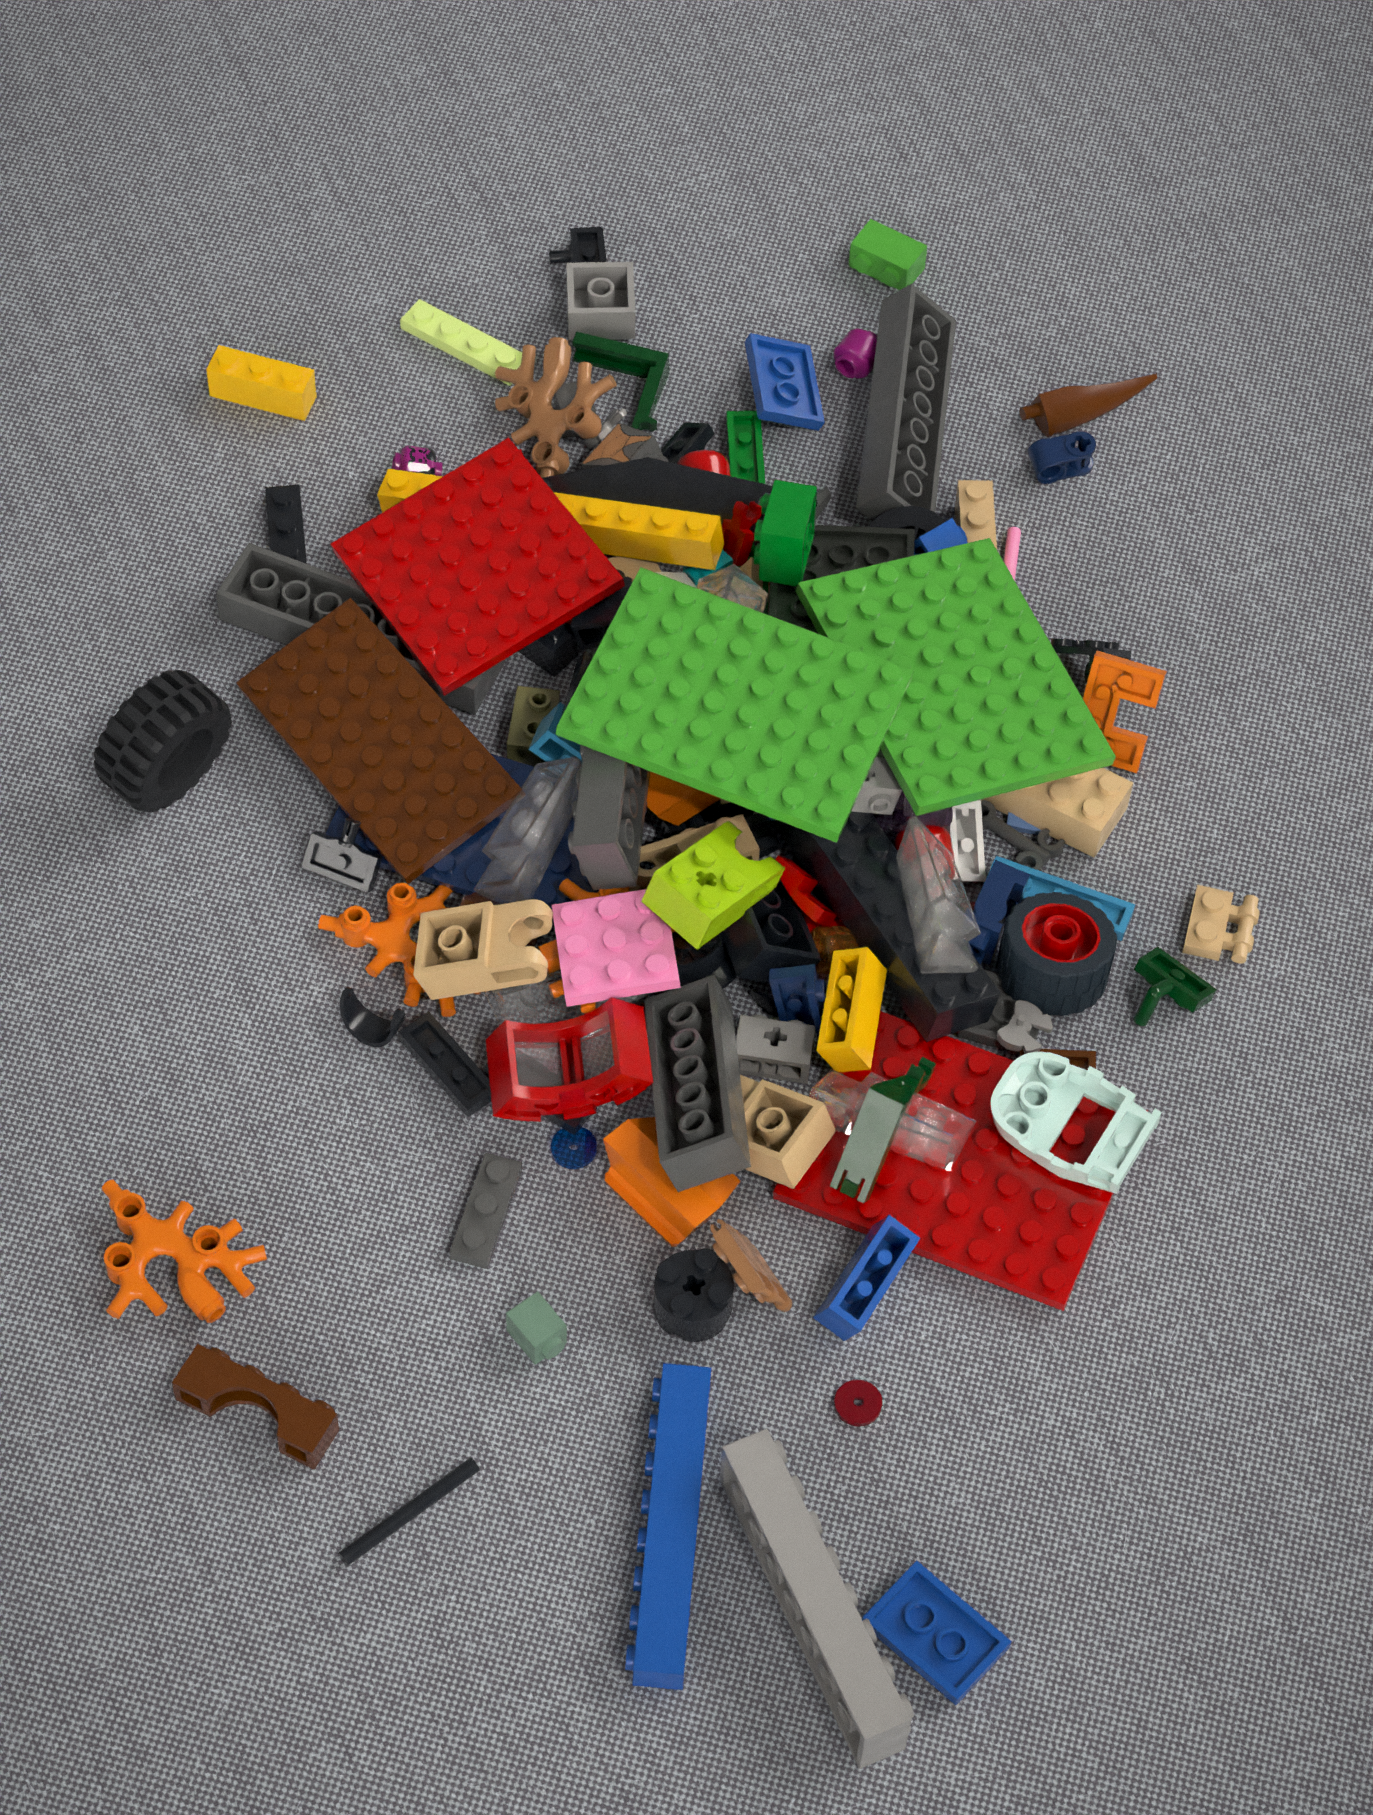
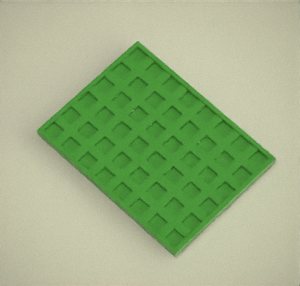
[796,538,1116,816]
[556,567,914,843]

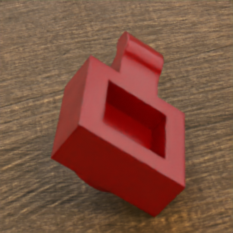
[722,501,762,566]

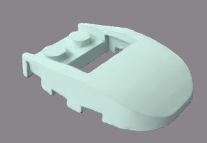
[991,1051,1161,1194]

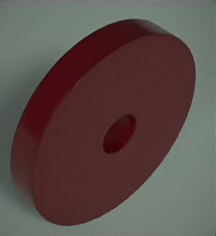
[834,1380,883,1427]

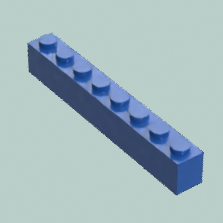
[625,1363,712,1690]

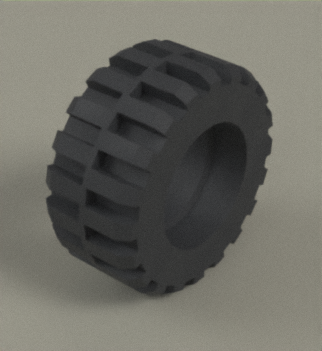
[94,670,232,812]

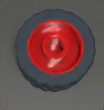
[996,892,1117,1016]

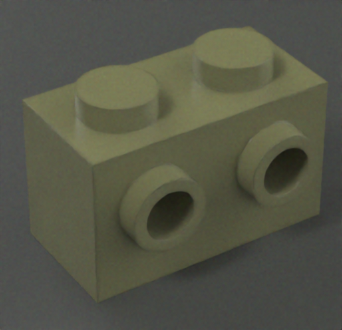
[507,686,560,769]

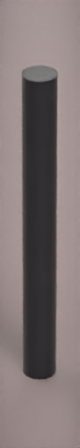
[338,1458,480,1566]

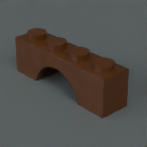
[172,1344,339,1470]

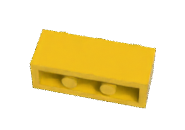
[206,345,317,421]
[816,947,887,1073]

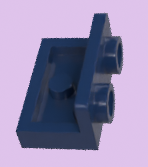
[769,964,827,1038]

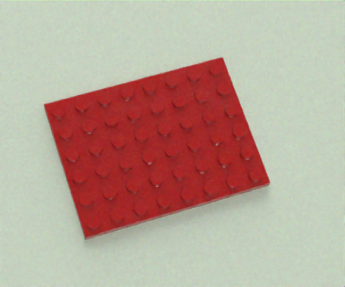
[773,1011,1148,1311]

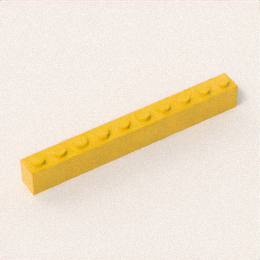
[377,469,724,570]

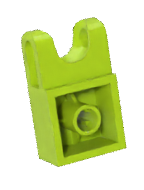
[641,821,785,950]

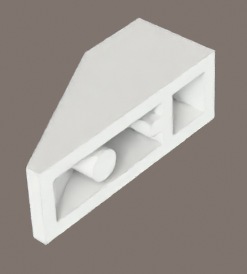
[929,799,986,882]

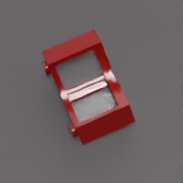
[486,997,653,1122]

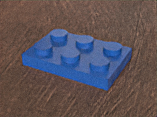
[744,333,825,431]
[862,1561,1012,1705]

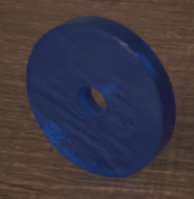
[551,1127,597,1169]

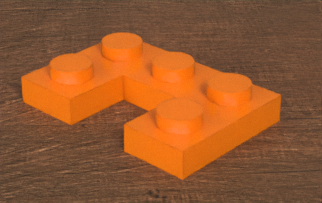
[1083,650,1167,773]

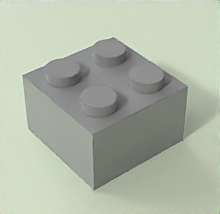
[566,262,636,340]

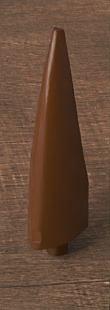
[1019,373,1158,437]

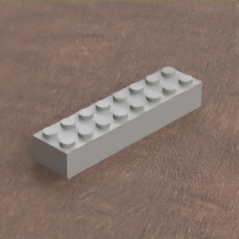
[720,1429,914,1769]

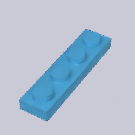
[984,856,1136,941]

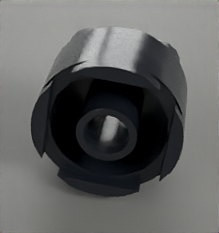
[653,1248,734,1342]

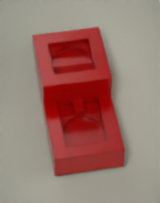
[775,855,837,927]

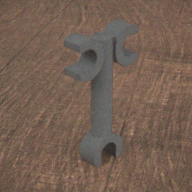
[981,800,1065,871]

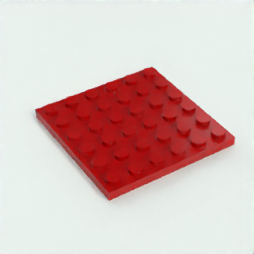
[330,437,625,696]

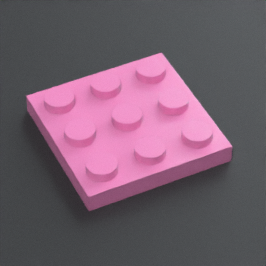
[551,889,681,1007]

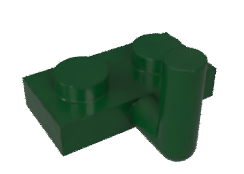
[1133,947,1217,1026]

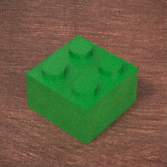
[753,480,817,586]

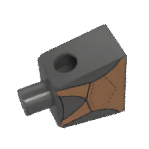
[581,423,668,470]

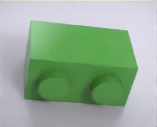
[849,219,927,290]

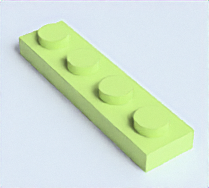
[400,299,522,386]

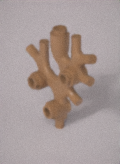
[495,337,617,478]

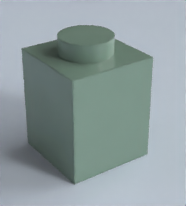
[506,1291,567,1365]

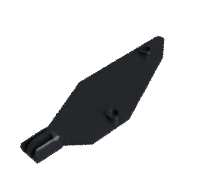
[542,457,818,557]

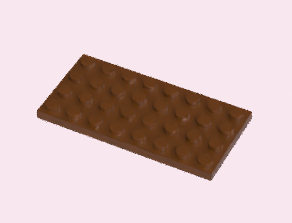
[236,598,525,884]

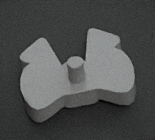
[583,408,627,449]
[996,1000,1053,1054]

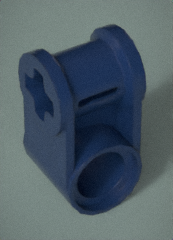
[1027,431,1096,484]

